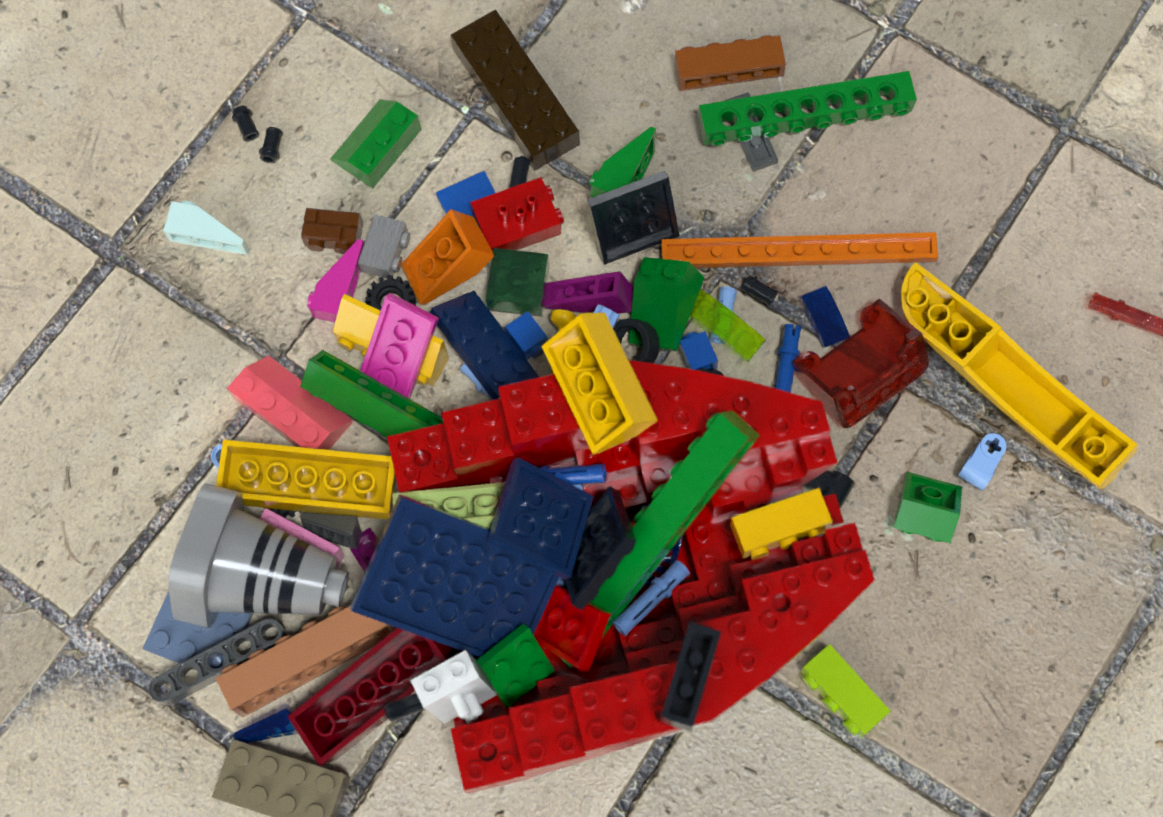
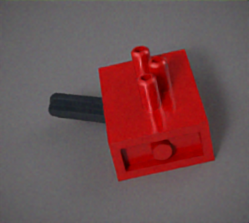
[470,156,564,259]

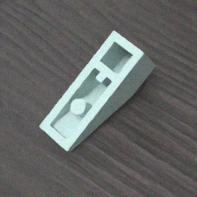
[163,201,249,255]

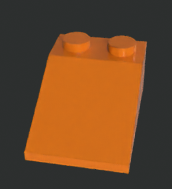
[401,209,494,305]

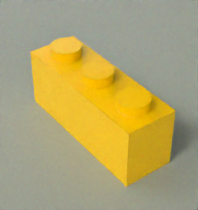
[730,488,832,560]

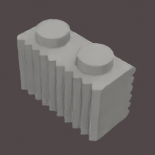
[357,214,411,279]

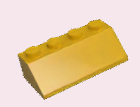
[333,294,449,387]
[542,312,658,454]

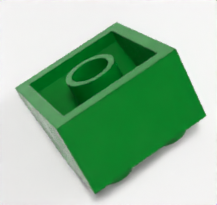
[894,472,962,543]

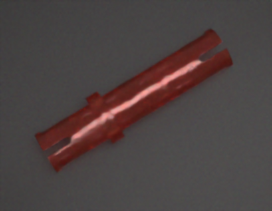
[1088,292,1163,336]

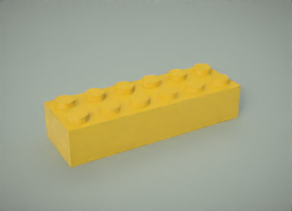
[216,440,396,520]

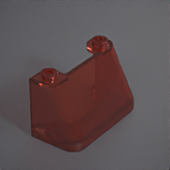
[792,298,929,428]

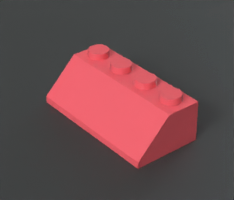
[227,356,354,450]

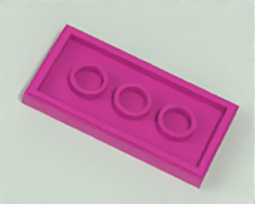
[360,293,439,399]

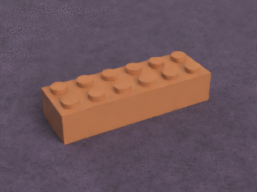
[215,606,396,718]

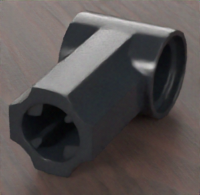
[803,470,855,508]

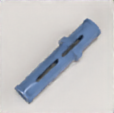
[612,560,690,636]

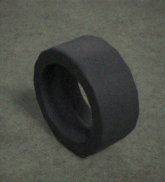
[613,318,660,363]

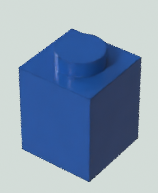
[505,311,548,360]
[679,331,718,371]

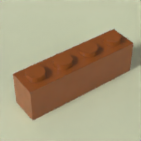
[675,35,786,91]

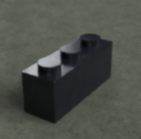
[660,622,722,732]

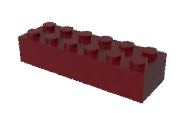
[287,628,460,766]

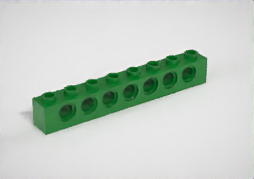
[697,71,917,146]

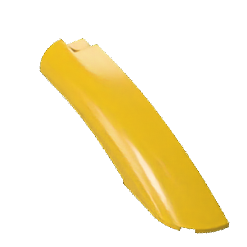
[901,262,1138,489]

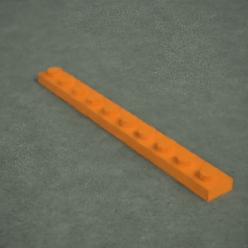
[662,232,938,268]

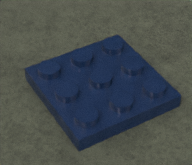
[487,457,594,580]

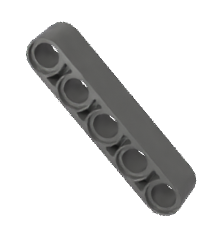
[148,619,287,706]

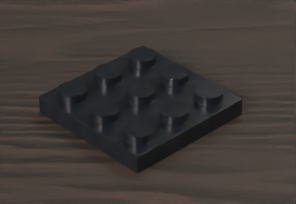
[587,171,680,265]
[565,486,636,610]

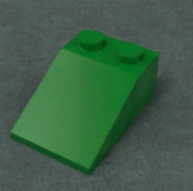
[589,127,656,197]
[629,257,705,352]

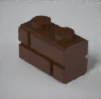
[301,208,363,254]

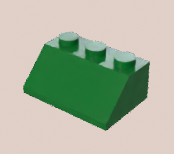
[330,100,422,189]

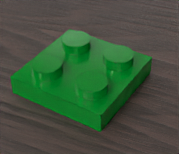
[475,624,555,709]

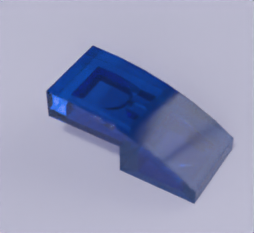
[800,286,850,347]

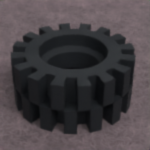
[365,275,417,311]

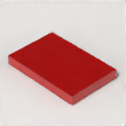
[534,583,611,672]

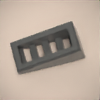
[300,512,362,549]

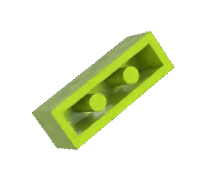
[801,644,891,738]

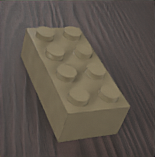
[212,739,350,817]

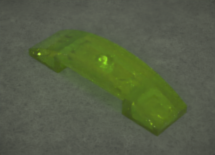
[690,289,766,362]

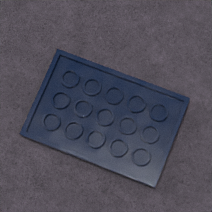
[350,494,559,657]

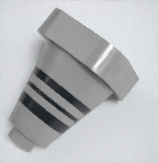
[168,483,349,628]

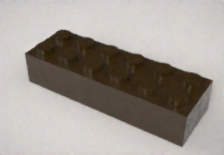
[450,9,580,171]

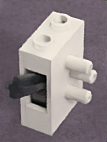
[384,650,496,724]

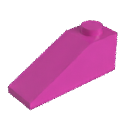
[307,239,364,323]

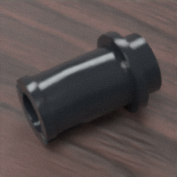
[232,105,259,141]
[259,127,283,163]
[741,275,778,307]

